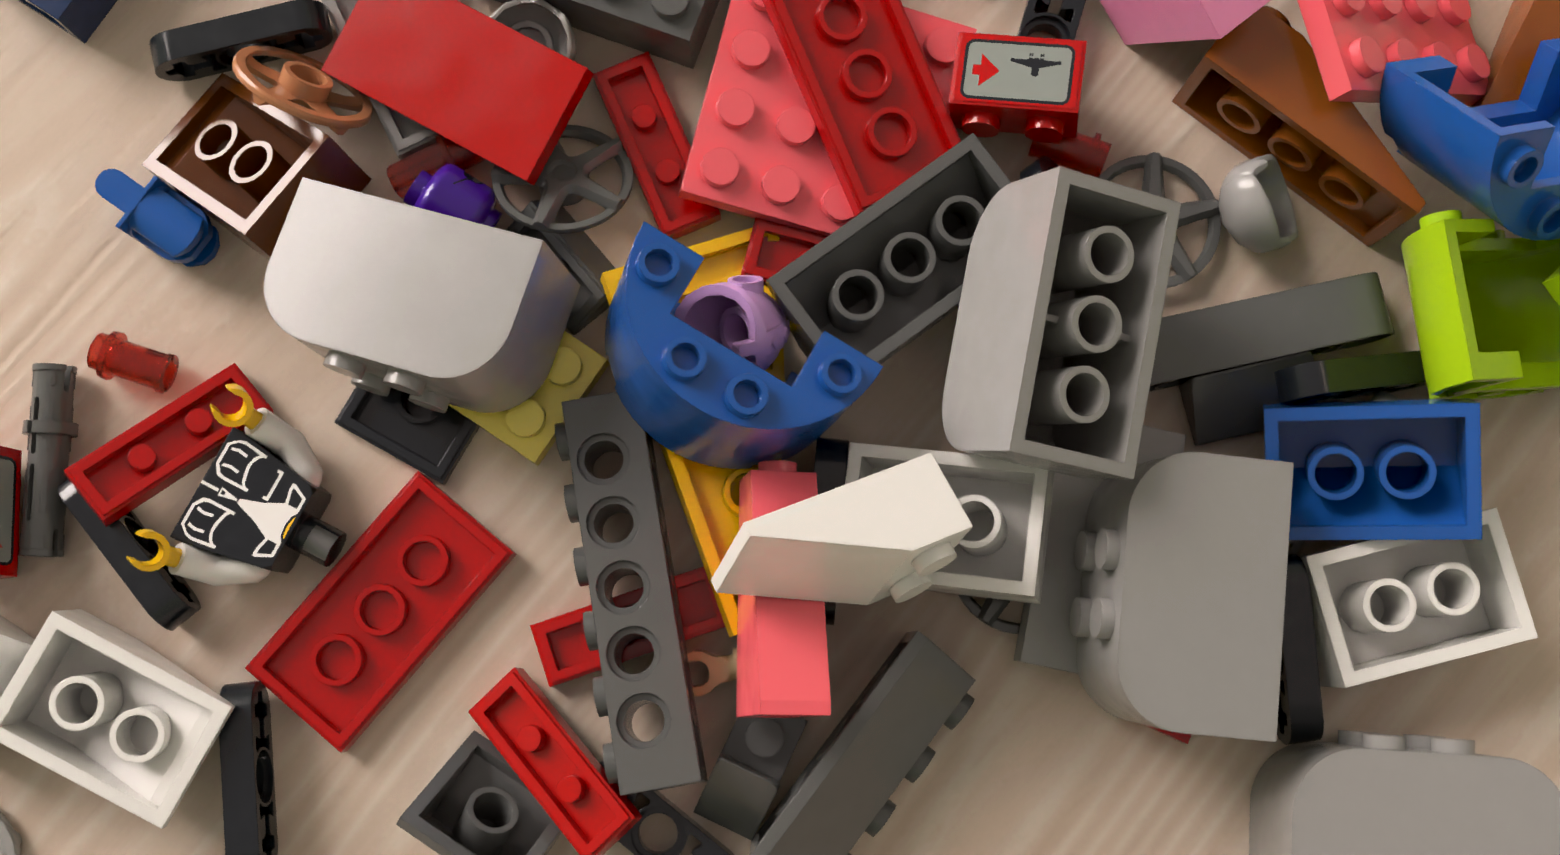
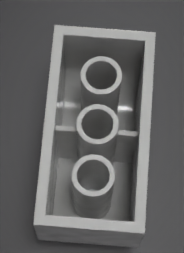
[942,166,1181,479]
[264,177,581,413]
[1069,452,1294,742]
[1249,730,1560,855]

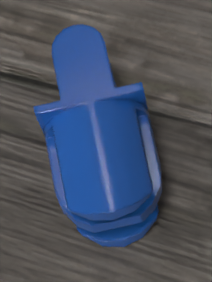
[95,169,220,267]

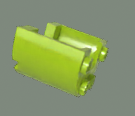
[1401,210,1560,400]

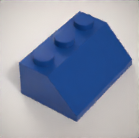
[1263,398,1482,540]

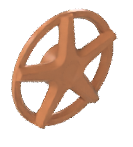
[232,46,373,135]

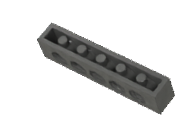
[555,392,708,796]

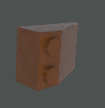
[141,72,372,260]

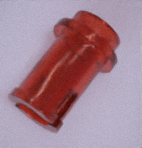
[1028,132,1112,178]
[87,331,179,394]

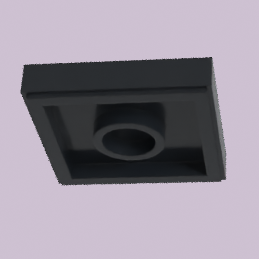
[334,387,479,485]

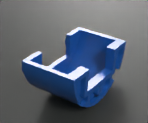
[1380,38,1560,240]
[605,221,884,469]

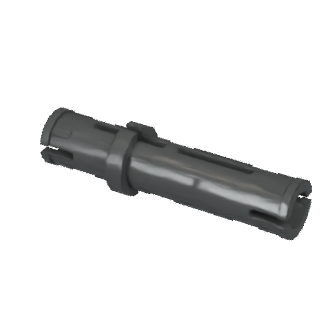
[18,363,79,557]

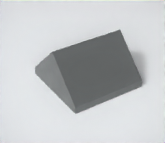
[396,730,562,855]

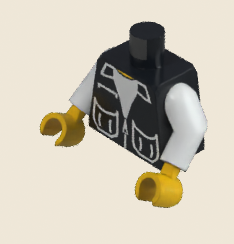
[126,383,347,586]

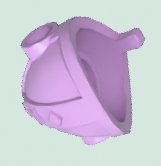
[675,275,790,370]

